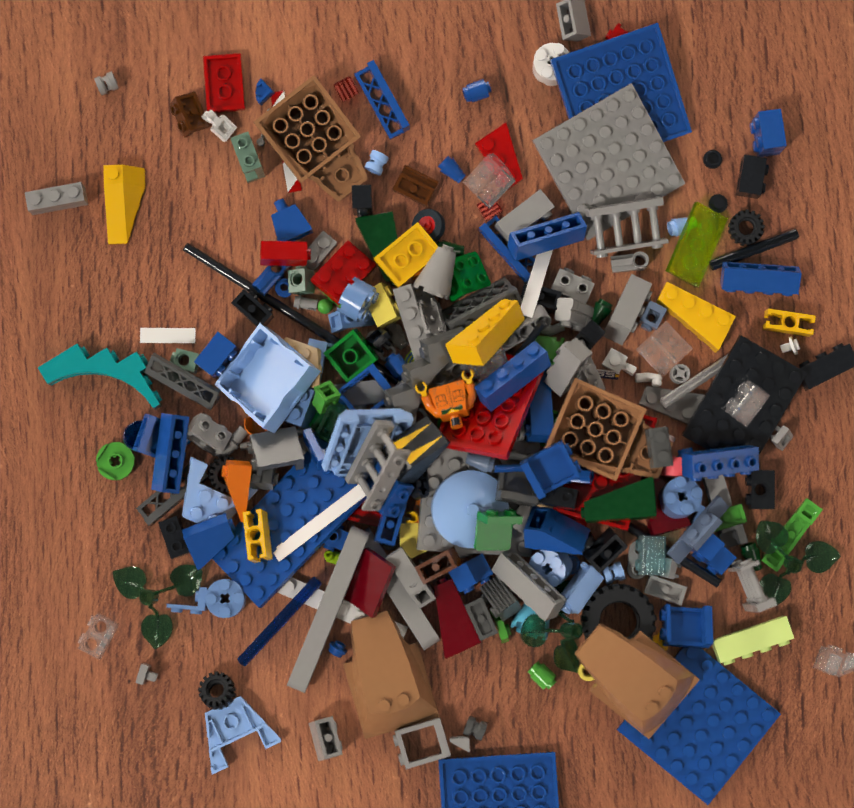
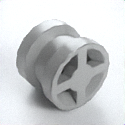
[669,364,690,384]

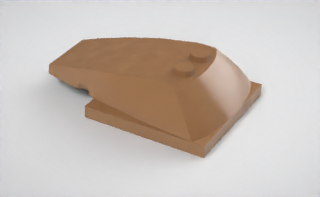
[253,75,368,202]
[544,378,673,481]
[343,610,439,739]
[574,624,699,739]

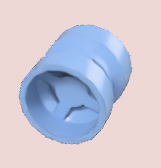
[364,150,389,176]
[602,561,625,585]

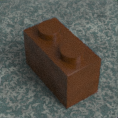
[415,547,463,584]

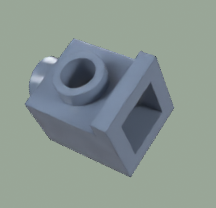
[638,300,667,332]

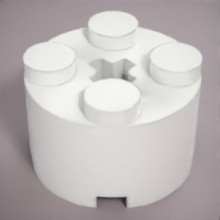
[533,43,569,86]

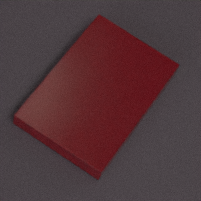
[345,547,396,618]

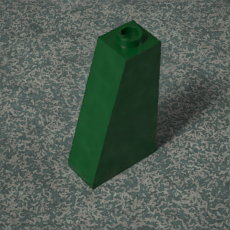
[355,211,398,286]
[581,477,657,523]

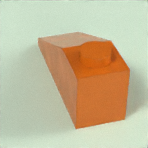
[221,460,252,522]

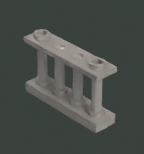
[584,197,669,258]
[345,420,411,511]
[727,558,777,613]

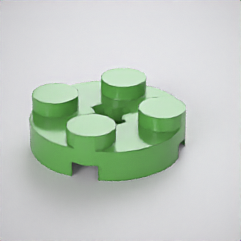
[96,442,136,480]

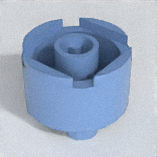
[337,277,379,322]
[658,476,703,519]
[529,550,573,587]
[205,579,246,618]

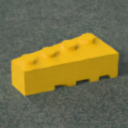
[656,282,736,353]
[445,299,525,366]

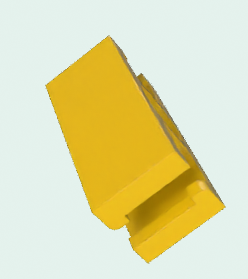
[762,309,816,337]
[243,509,273,563]

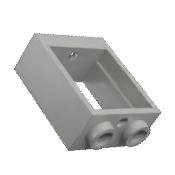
[392,717,451,769]

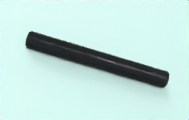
[709,229,799,270]

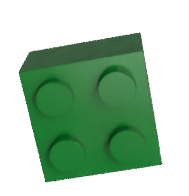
[323,328,380,383]

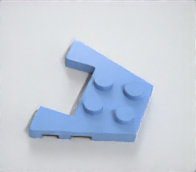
[182,457,258,524]
[205,696,282,775]

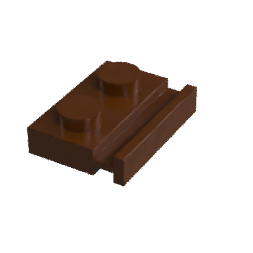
[393,165,439,207]

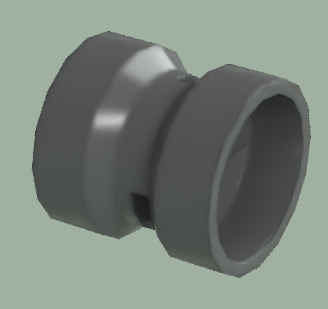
[463,716,488,741]

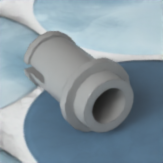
[293,295,318,312]

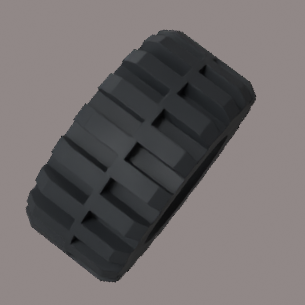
[580,584,657,640]

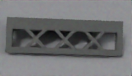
[144,353,221,411]
[136,464,209,526]

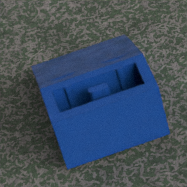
[524,506,590,555]

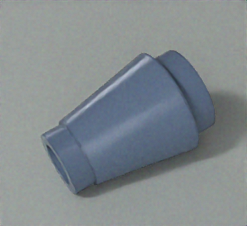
[465,453,495,473]

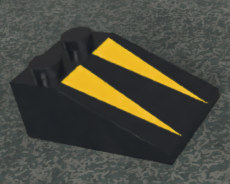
[382,416,450,485]

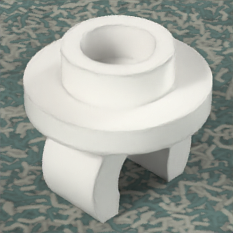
[780,336,800,355]

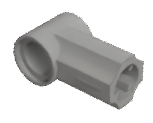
[610,251,649,273]

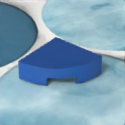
[256,79,274,105]

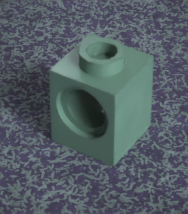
[288,266,315,295]
[170,348,200,374]

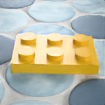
[374,222,438,288]

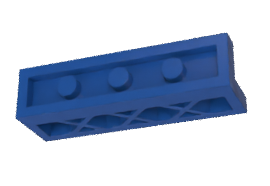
[354,60,410,140]
[479,216,535,282]

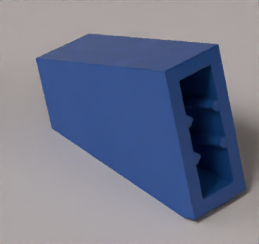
[182,513,236,570]

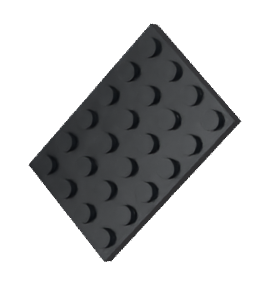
[682,335,807,455]

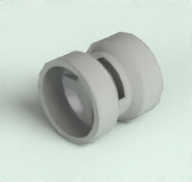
[94,71,119,95]

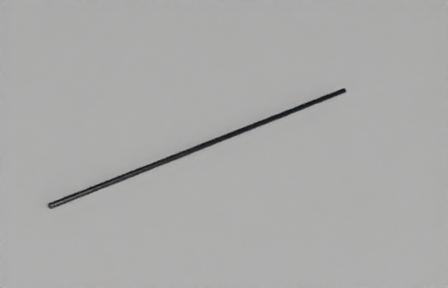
[183,243,722,588]

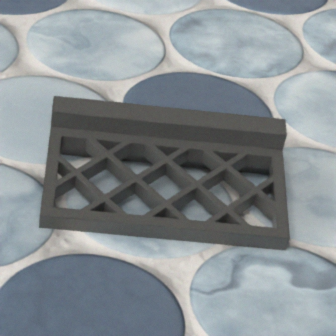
[442,277,522,330]

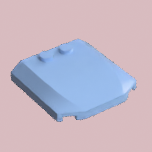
[322,408,414,477]

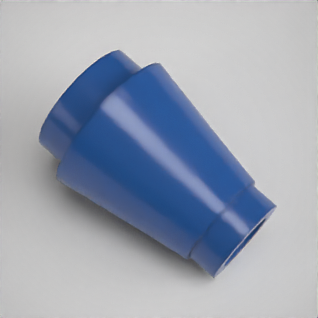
[438,156,466,183]

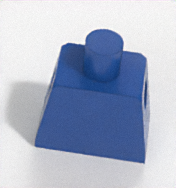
[271,198,313,241]

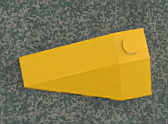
[103,165,145,245]

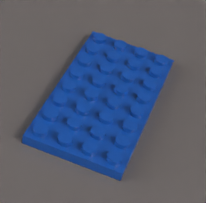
[212,451,367,608]

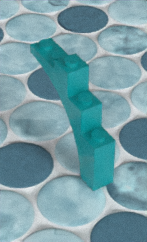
[38,344,162,410]

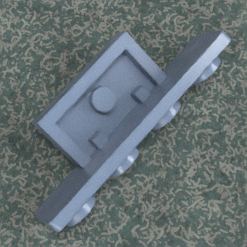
[667,495,729,564]

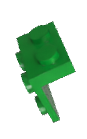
[449,251,491,302]
[474,509,523,551]

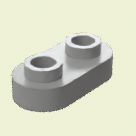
[627,541,648,579]

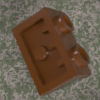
[170,92,210,138]

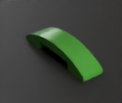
[761,498,823,572]

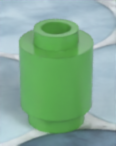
[528,661,556,690]

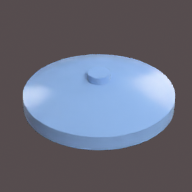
[431,470,509,548]

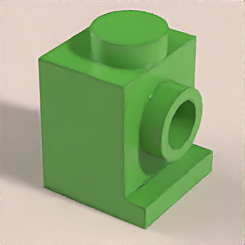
[312,380,341,415]

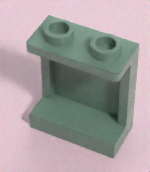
[231,131,266,183]

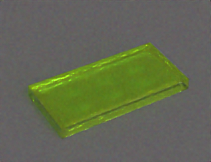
[666,202,728,287]

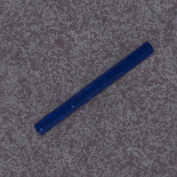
[237,577,322,666]

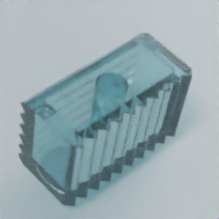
[635,536,666,576]

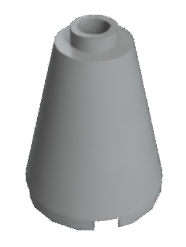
[413,244,456,300]

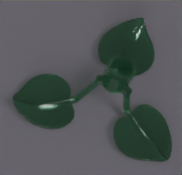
[756,520,841,606]
[113,565,203,649]
[520,580,583,673]

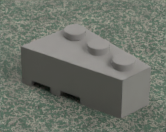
[603,274,652,345]

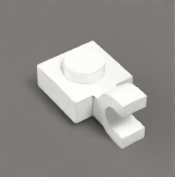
[201,110,237,142]
[602,348,637,376]

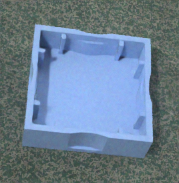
[214,323,321,433]

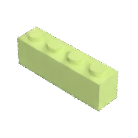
[712,616,794,665]

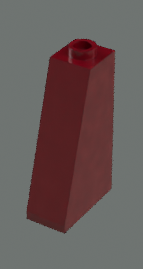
[642,476,691,537]
[434,577,481,659]

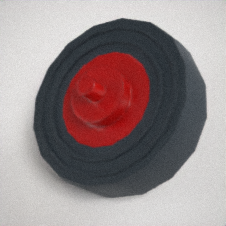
[412,209,445,242]

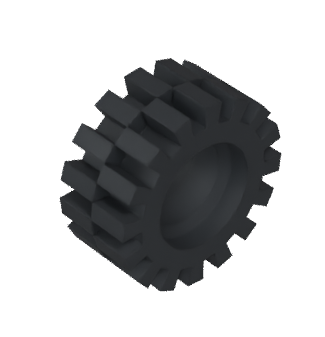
[728,210,765,246]
[208,455,236,492]
[198,672,236,710]

